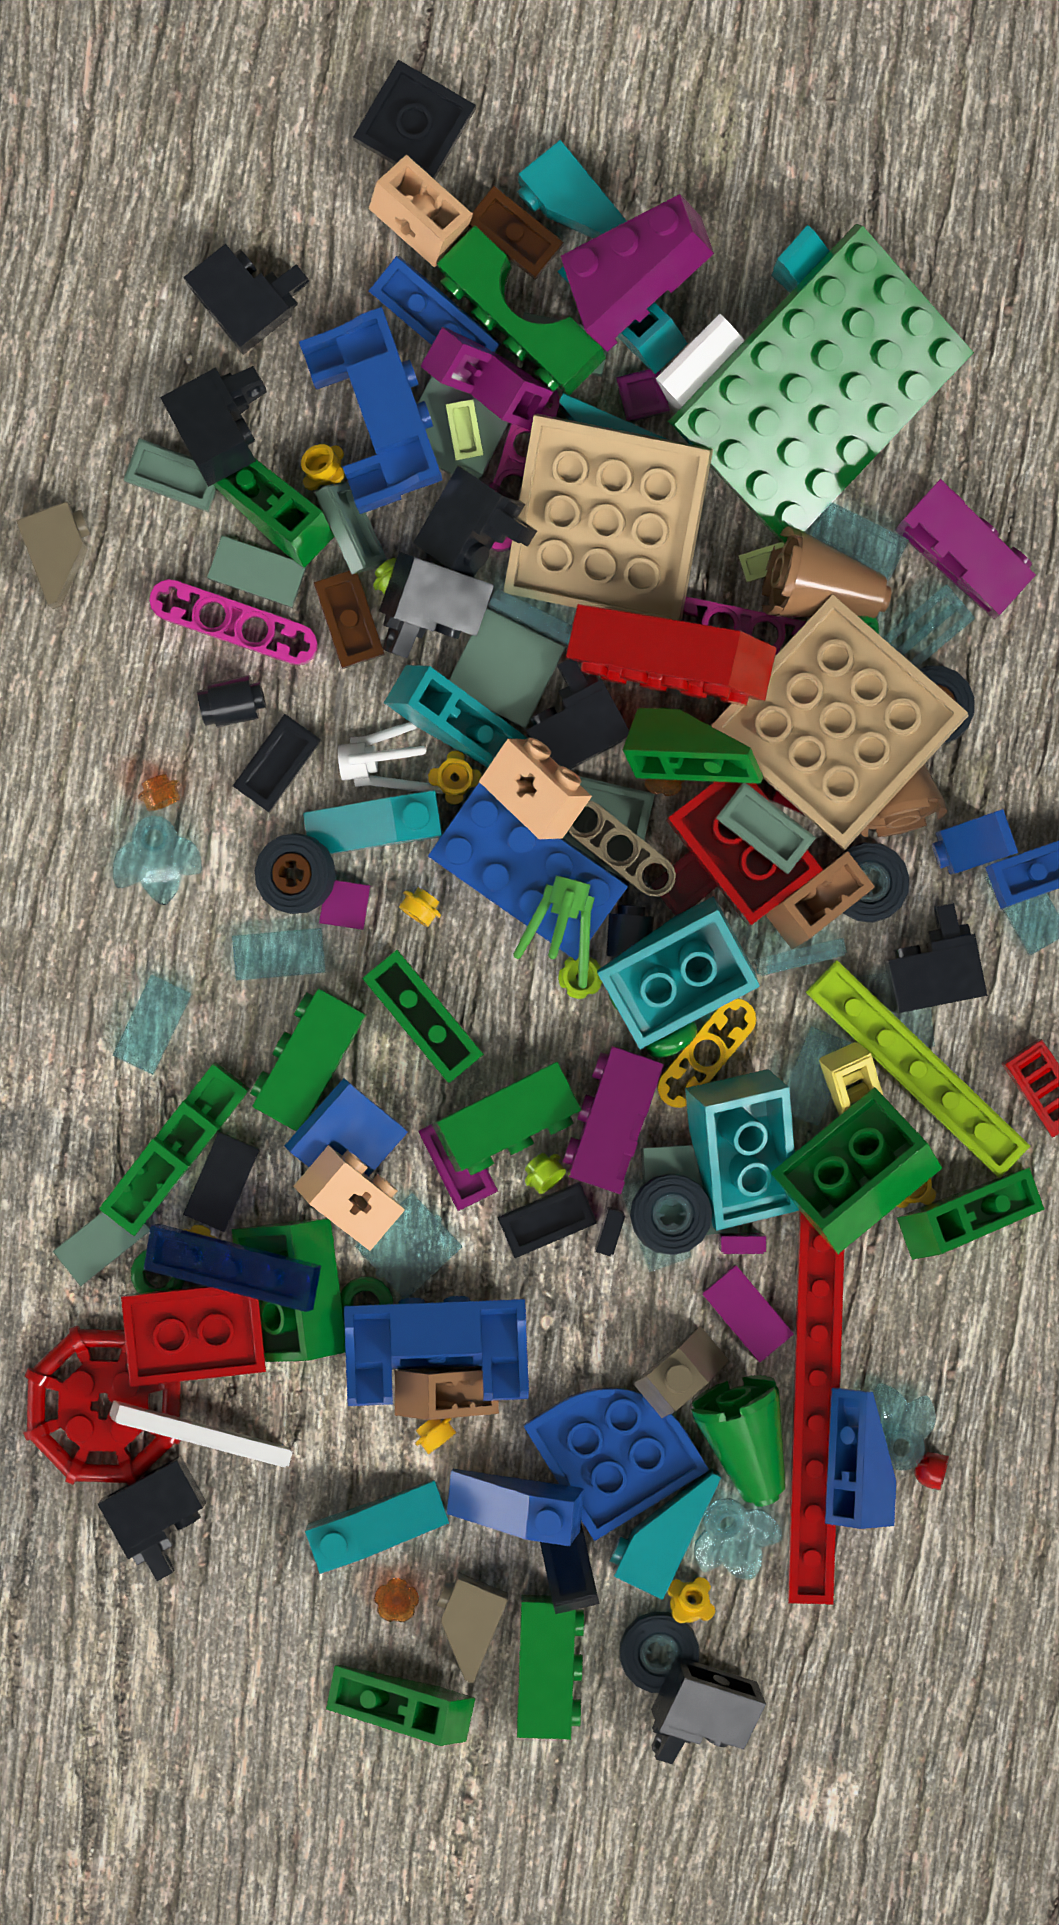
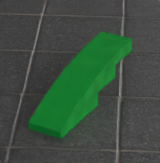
[99,1062,251,1236]

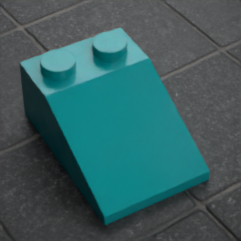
[597,896,760,1049]
[685,1069,799,1231]

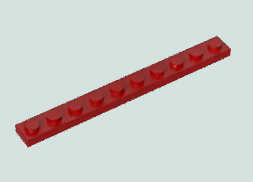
[787,1210,844,1605]

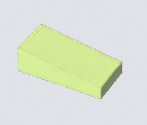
[445,399,483,460]
[738,542,784,582]

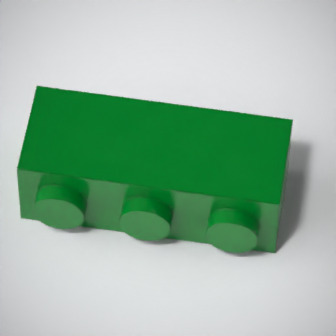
[362,950,484,1083]
[250,988,367,1132]
[432,1062,581,1176]
[517,1595,584,1740]

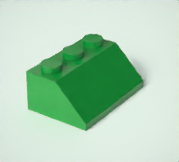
[771,1087,942,1254]
[231,1218,346,1362]

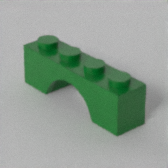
[437,226,606,396]

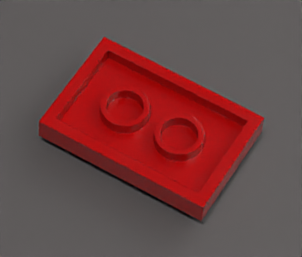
[121,1280,266,1387]

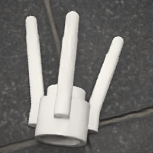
[338,722,444,794]

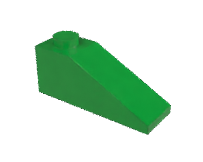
[200,458,335,568]
[622,707,763,783]
[897,1167,1045,1260]
[326,1665,475,1746]

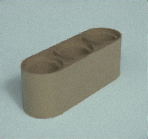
[568,800,676,897]

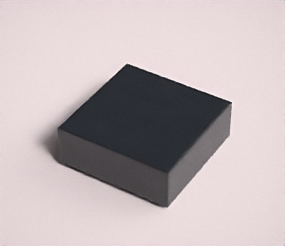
[595,1206,625,1257]

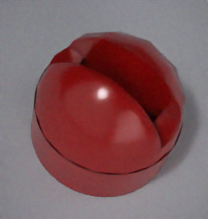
[914,1452,949,1491]

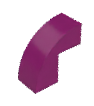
[420,327,553,430]

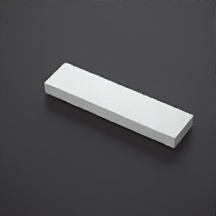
[109,1400,293,1468]

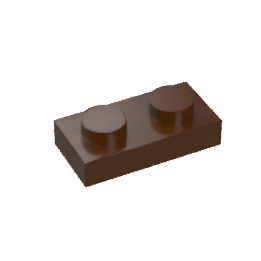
[469,186,564,280]
[313,571,385,669]

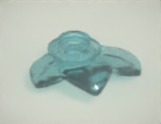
[113,816,202,905]
[873,1383,936,1471]
[694,1498,783,1580]

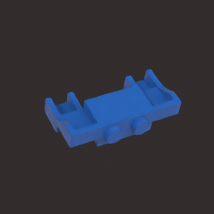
[299,307,443,514]
[344,1296,529,1406]

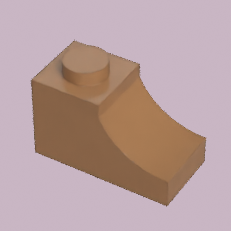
[766,851,875,949]
[395,1368,499,1420]

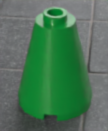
[691,1375,786,1507]

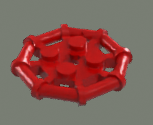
[23,1325,181,1486]

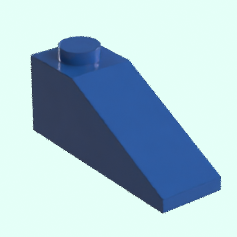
[932,809,1018,875]
[825,1388,896,1529]
[447,1468,584,1546]

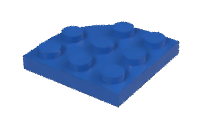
[523,1387,709,1541]

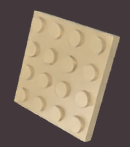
[503,414,713,621]
[711,594,968,850]

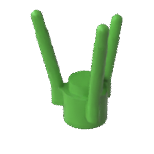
[513,875,595,988]

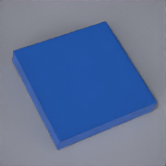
[284,1078,408,1177]

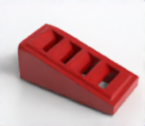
[1001,1039,1059,1138]

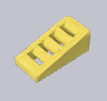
[819,1042,883,1116]

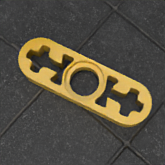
[657,999,756,1108]

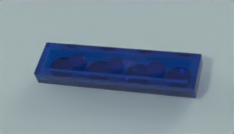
[143,1224,321,1312]

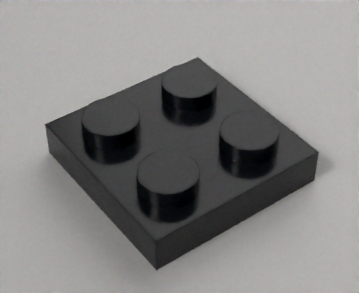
[353,60,476,180]

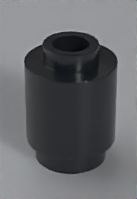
[197,675,266,728]
[606,905,654,961]

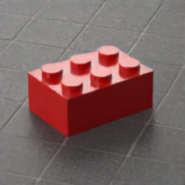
[666,782,823,926]

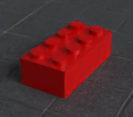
[566,604,777,706]

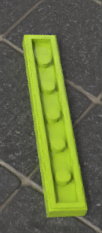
[805,960,1031,1178]

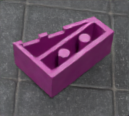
[560,194,714,352]
[895,478,1036,619]
[562,1046,664,1195]

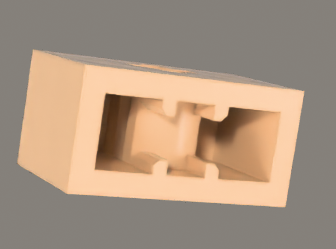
[369,155,473,268]
[479,738,592,839]
[293,1145,405,1251]

